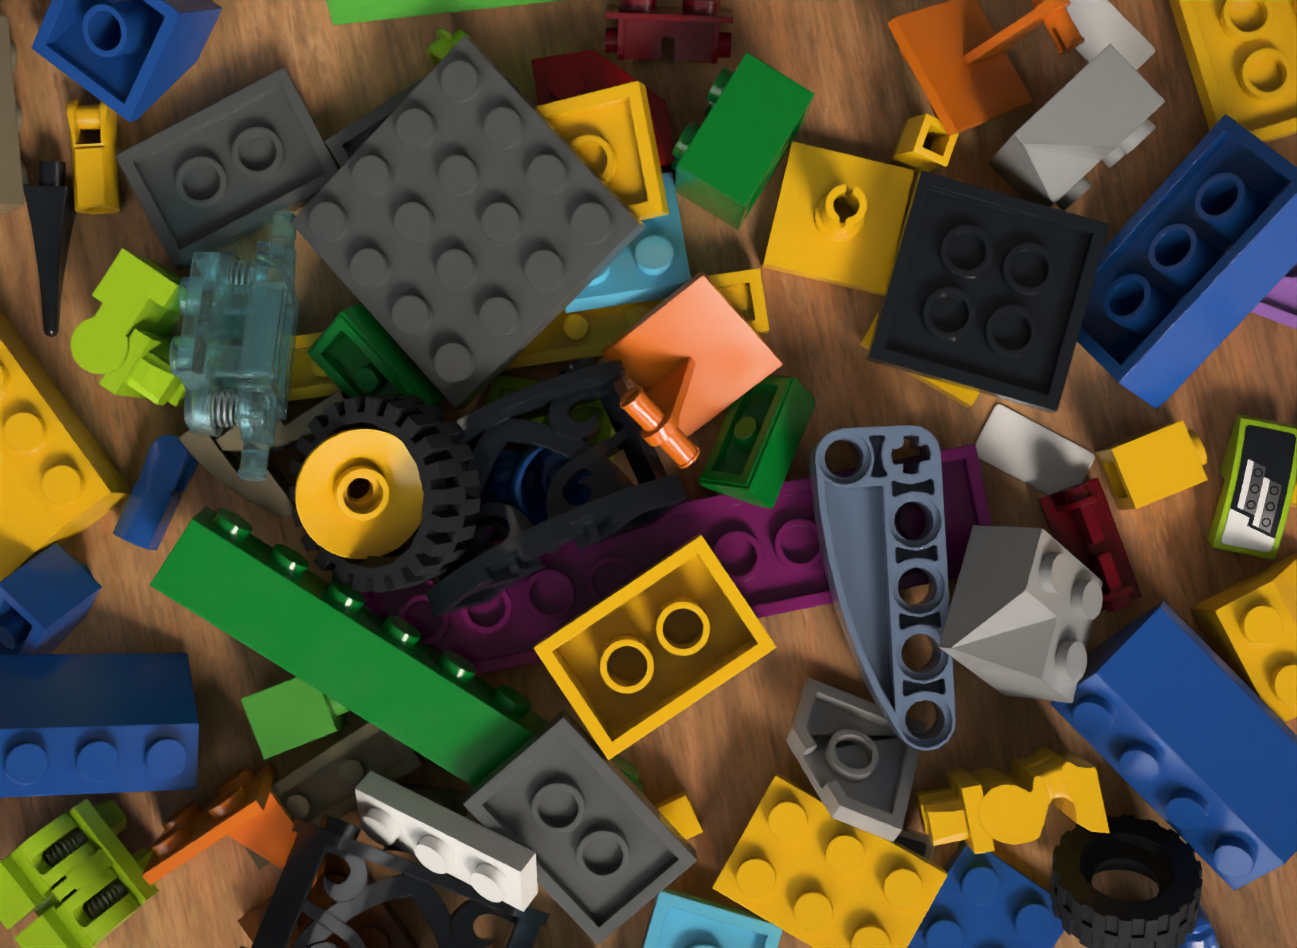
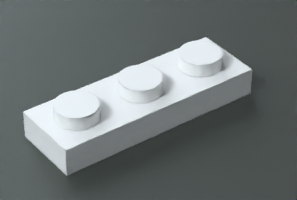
[355,770,538,912]

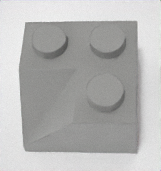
[988,44,1165,211]
[939,525,1103,703]

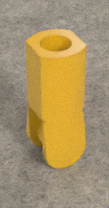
[66,99,120,215]

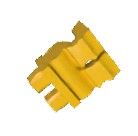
[915,746,1110,854]

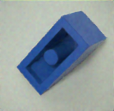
[0,542,102,654]

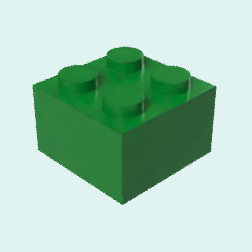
[671,52,815,230]

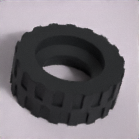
[1050,814,1203,948]

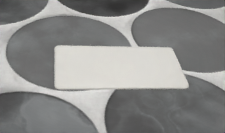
[1067,0,1155,70]
[975,404,1095,495]

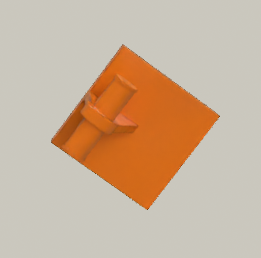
[887,0,1085,136]
[602,270,783,469]
[142,761,326,888]

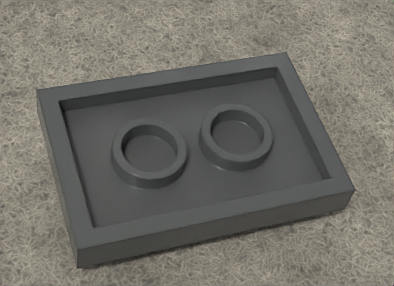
[115,67,340,271]
[463,709,698,945]

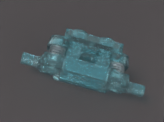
[169,211,300,482]

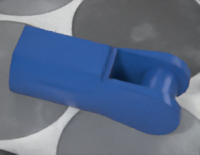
[113,435,199,550]

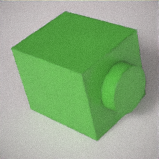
[241,677,350,760]

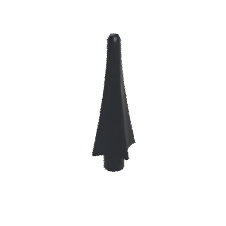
[23,161,76,337]

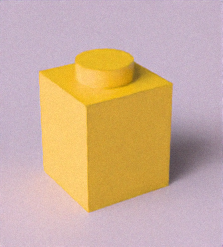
[1095,420,1208,510]

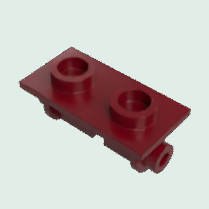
[605,0,733,64]
[1038,477,1142,613]

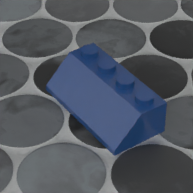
[1077,114,1297,410]
[1050,601,1297,891]
[0,652,199,798]

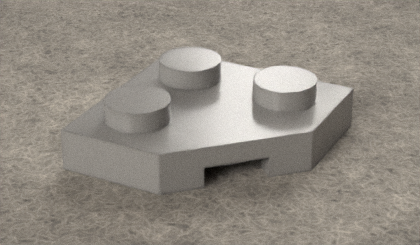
[786,677,926,842]

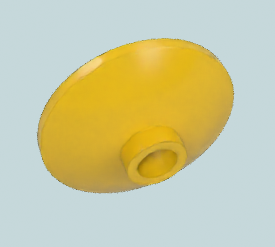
[295,428,424,559]

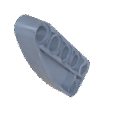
[809,425,956,751]

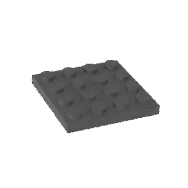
[290,36,646,409]

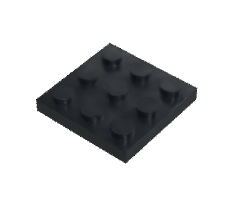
[866,171,1109,413]

